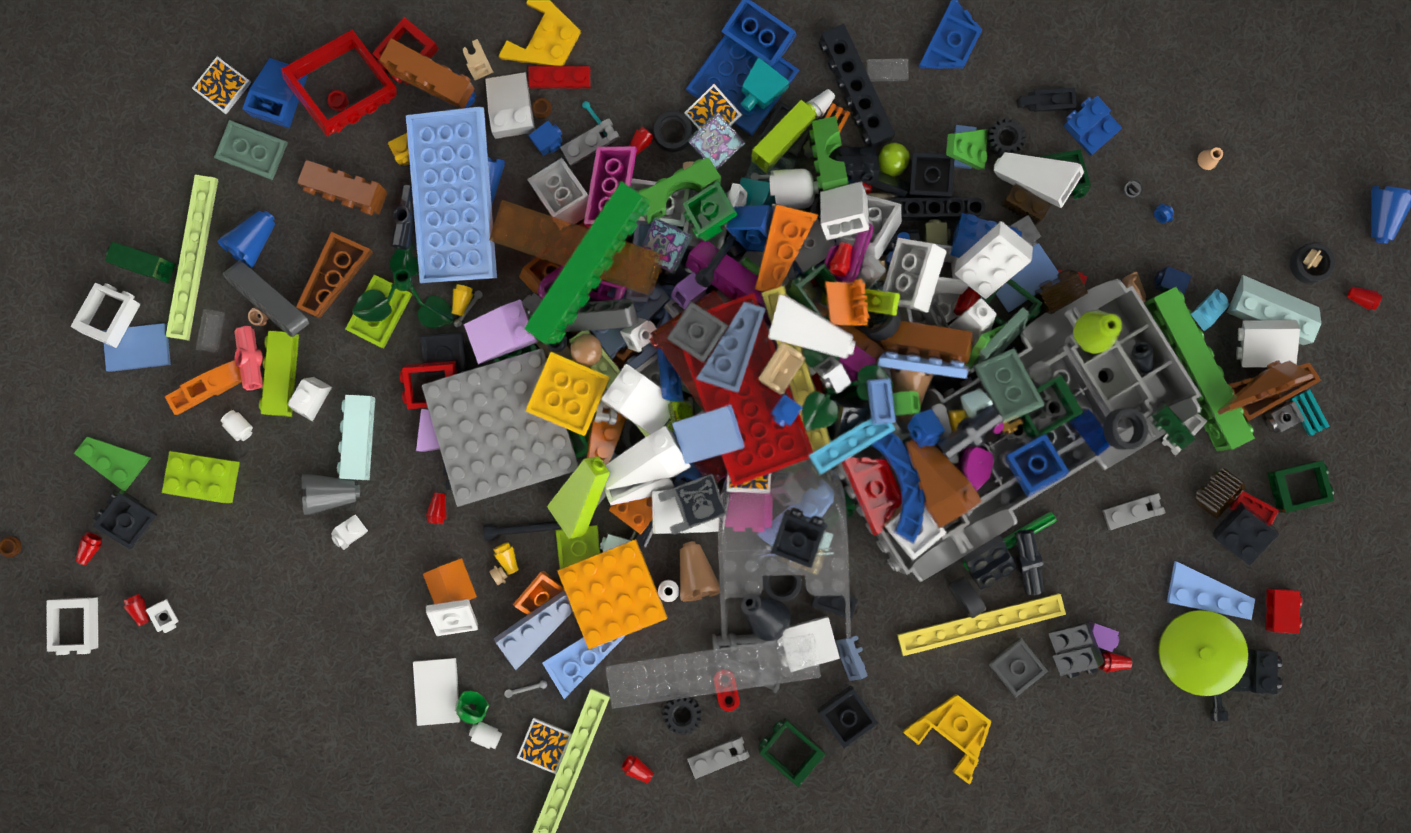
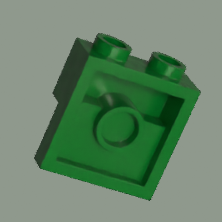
[682,181,738,242]

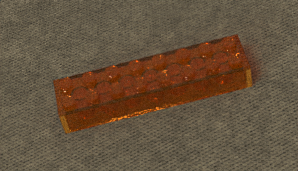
[489,200,665,295]

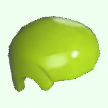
[878,142,910,176]

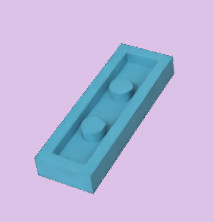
[1191,289,1230,331]

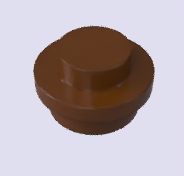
[531,98,552,119]
[0,536,22,557]

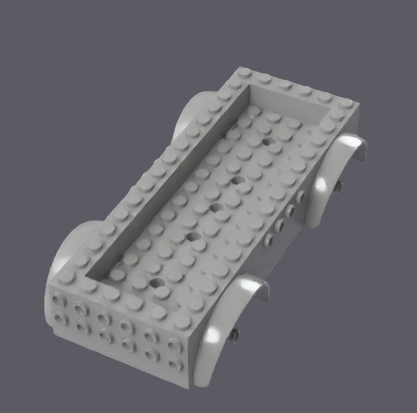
[833,279,1201,582]

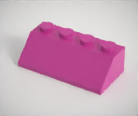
[584,147,637,229]

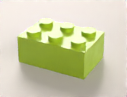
[162,451,240,503]

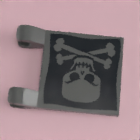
[658,474,727,534]

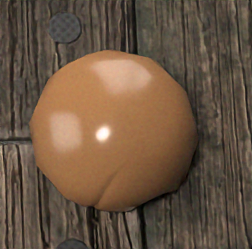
[1121,272,1146,302]
[570,334,602,367]

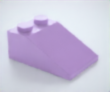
[464,299,538,364]

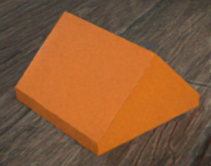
[423,558,477,604]
[513,571,565,615]

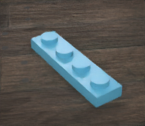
[808,418,895,475]

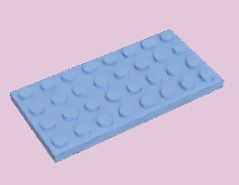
[406,107,497,283]

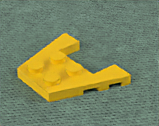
[499,0,581,66]
[903,694,992,784]

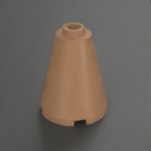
[890,368,933,423]
[680,541,722,602]

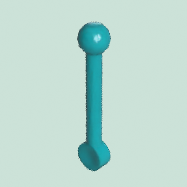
[582,101,607,137]

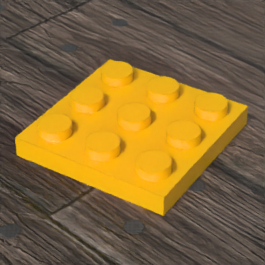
[525,352,610,436]

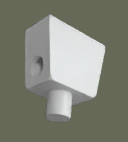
[288,377,332,421]

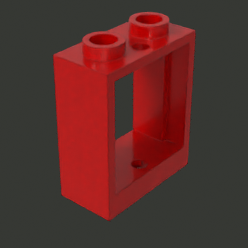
[372,17,439,85]
[400,361,457,409]

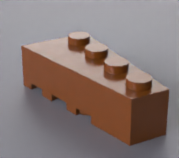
[379,38,475,109]
[297,160,388,216]
[296,232,373,318]
[881,318,974,364]
[1228,363,1322,422]

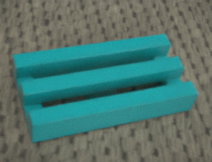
[1289,390,1330,436]

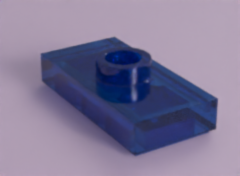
[1070,408,1110,456]

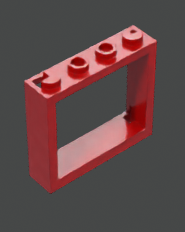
[281,30,396,137]

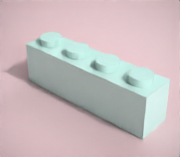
[337,395,375,480]

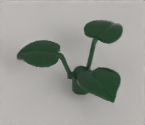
[352,242,454,328]
[802,347,894,431]

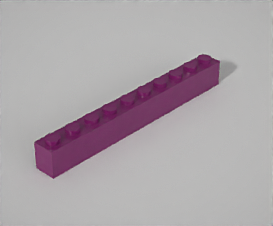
[685,240,877,387]

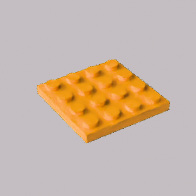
[557,539,668,649]

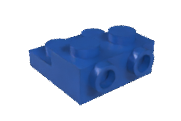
[1063,95,1122,156]

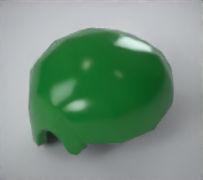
[455,690,489,724]

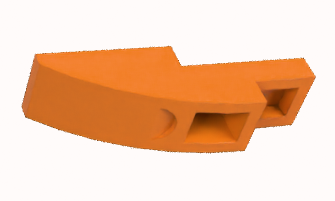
[165,360,242,415]

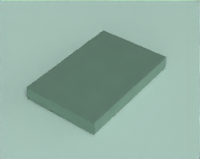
[214,120,288,180]
[977,308,1029,364]
[974,349,1044,423]

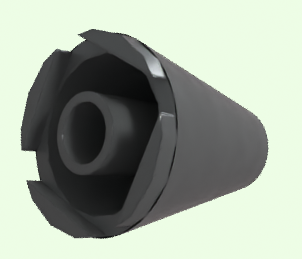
[302,473,360,515]

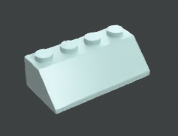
[1227,275,1321,345]

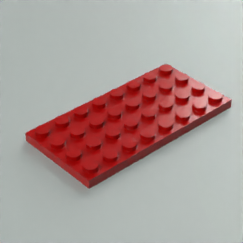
[672,293,813,487]

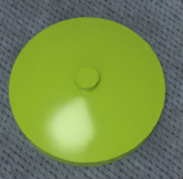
[1159,610,1248,696]

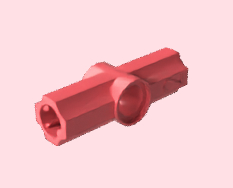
[234,326,263,390]

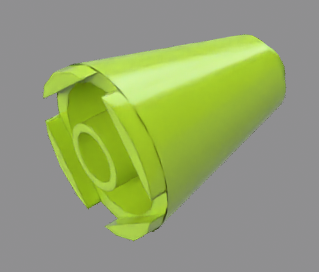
[1073,310,1122,354]

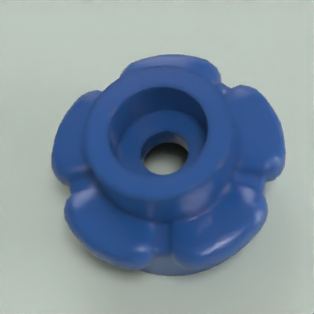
[1154,204,1174,224]

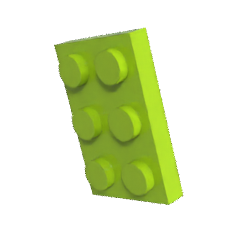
[345,275,412,349]

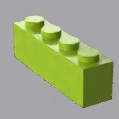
[259,331,299,417]

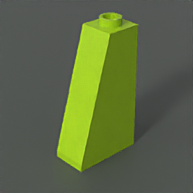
[751,100,817,174]
[547,456,610,539]

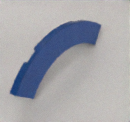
[871,432,925,544]

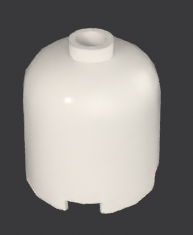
[770,169,819,211]

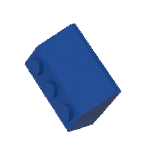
[721,0,797,67]

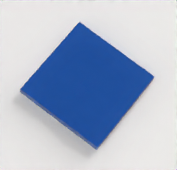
[686,35,799,136]

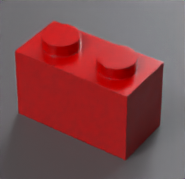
[1266,589,1302,634]

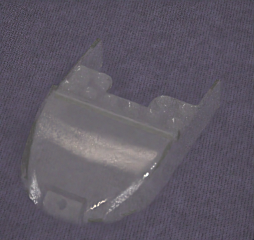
[718,458,851,640]

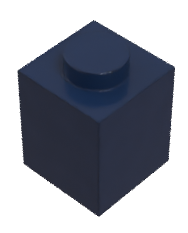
[1154,266,1191,295]

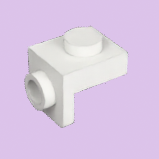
[332,515,368,550]

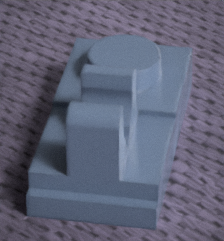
[835,636,868,681]

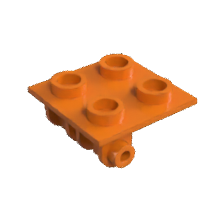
[825,279,869,326]
[609,497,653,534]

